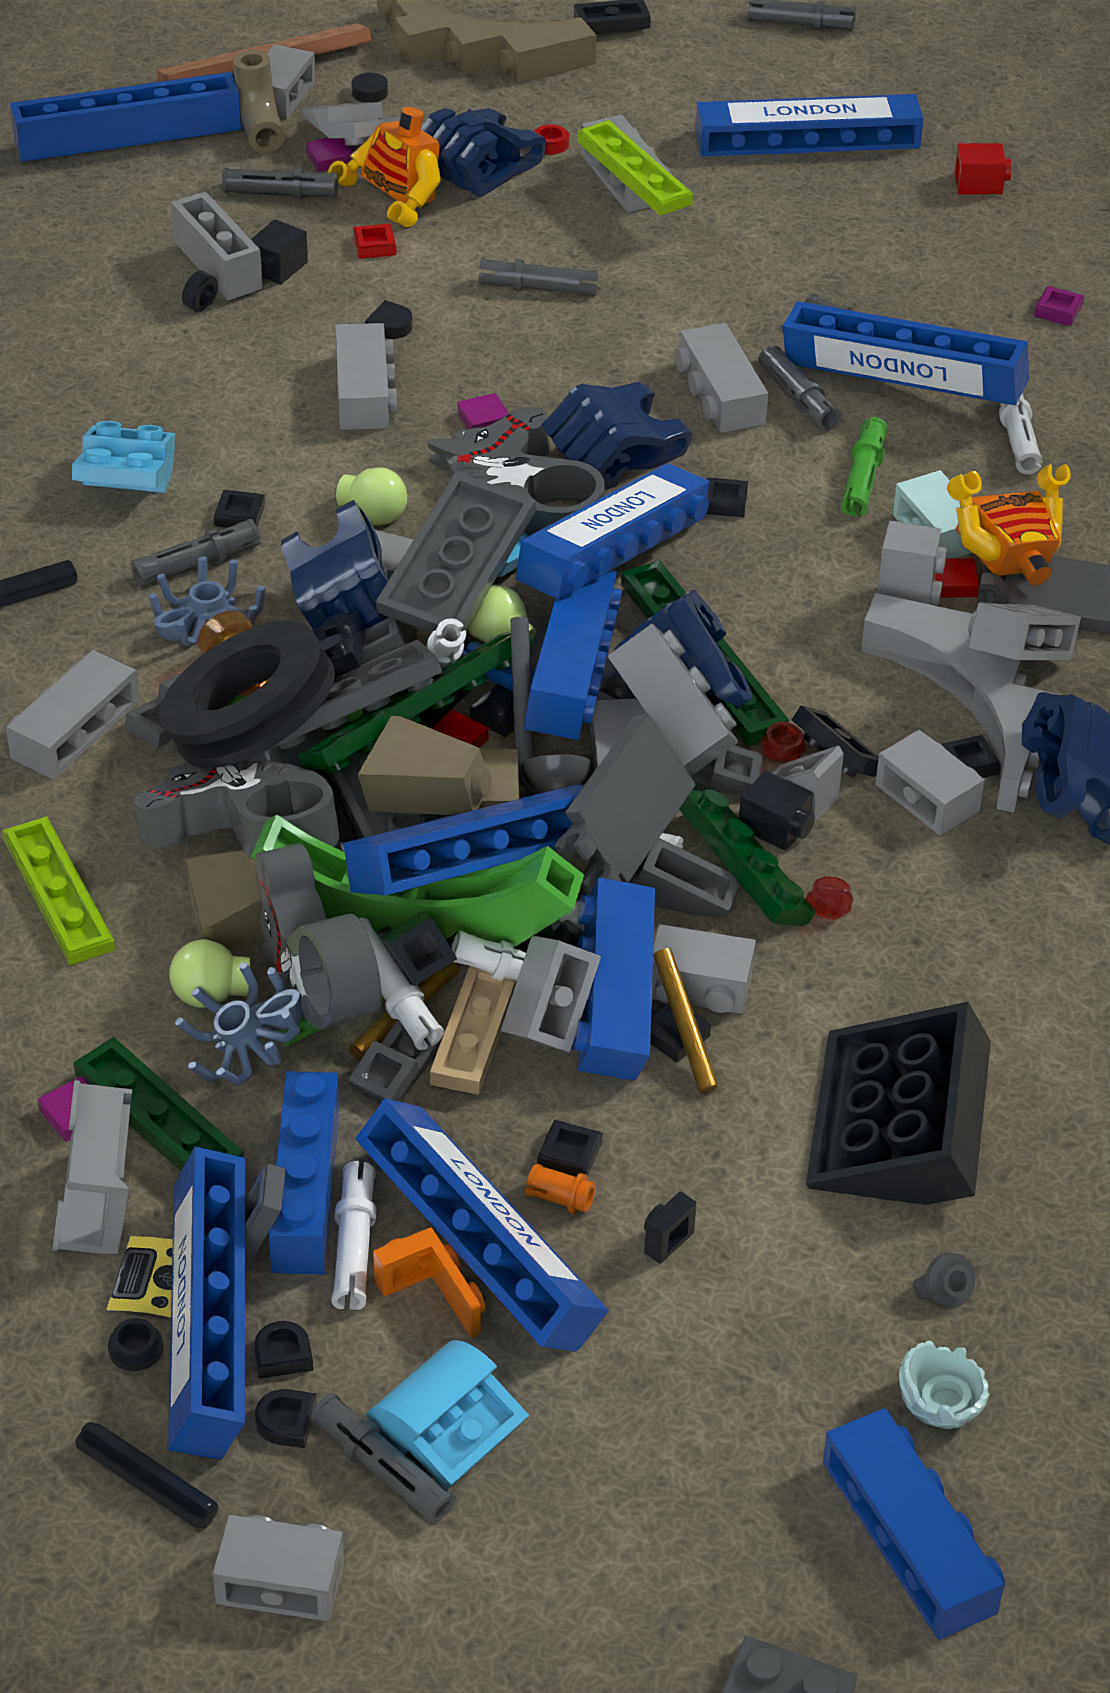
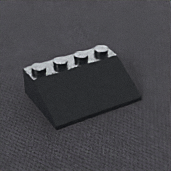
[806,1002,991,1205]

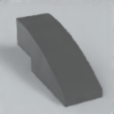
[583,838,740,917]

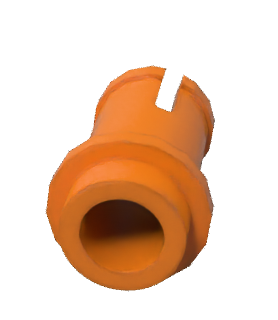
[525,1164,596,1215]

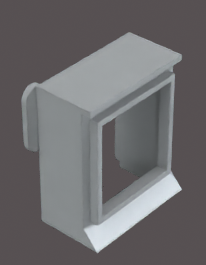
[52,1080,132,1254]

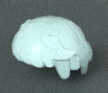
[899,1341,989,1429]

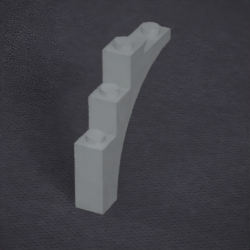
[861,593,1061,813]

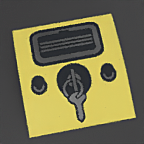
[106,1236,173,1318]

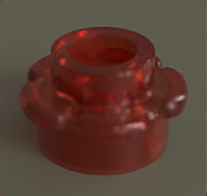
[760,722,806,763]
[806,876,854,920]

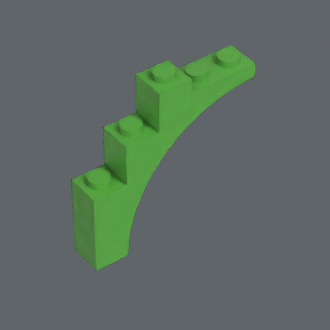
[251,814,584,948]

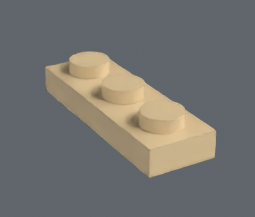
[430,966,517,1095]

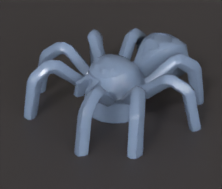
[148,556,265,647]
[175,962,303,1086]

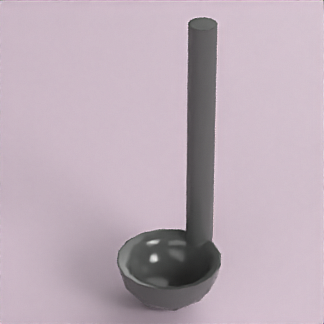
[510,617,591,795]

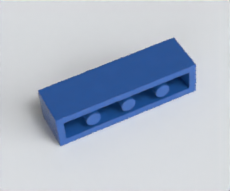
[571,877,655,1080]
[269,1071,339,1275]
[823,1408,1005,1640]

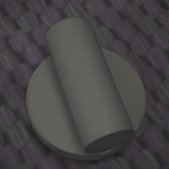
[913,1253,975,1307]

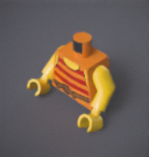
[328,107,441,227]
[947,463,1071,586]

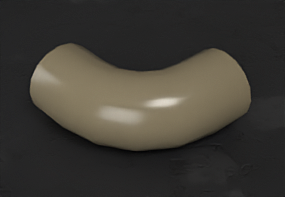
[233,50,285,153]

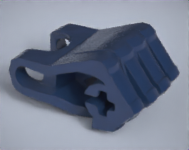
[421,108,546,197]
[542,382,692,490]
[281,500,392,629]
[614,589,752,710]
[1022,692,1110,845]

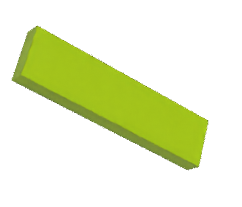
[577,120,693,216]
[2,816,115,966]

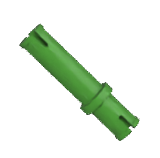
[841,417,888,516]

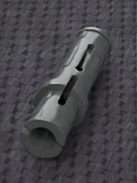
[748,0,856,30]
[222,168,338,199]
[478,258,598,296]
[758,345,841,431]
[131,519,261,587]
[311,1393,455,1525]

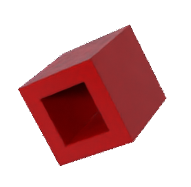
[954,143,1012,194]

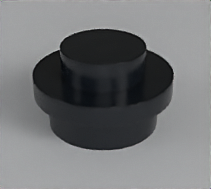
[108,1318,163,1371]

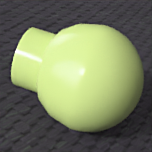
[336,467,407,526]
[467,585,537,644]
[169,939,250,1008]

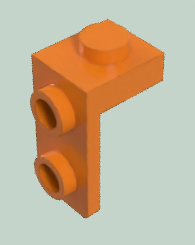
[373,1227,485,1338]

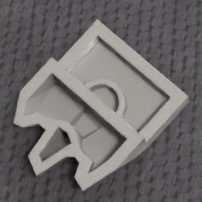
[301,102,400,145]

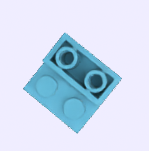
[72,421,175,493]
[365,1340,529,1491]

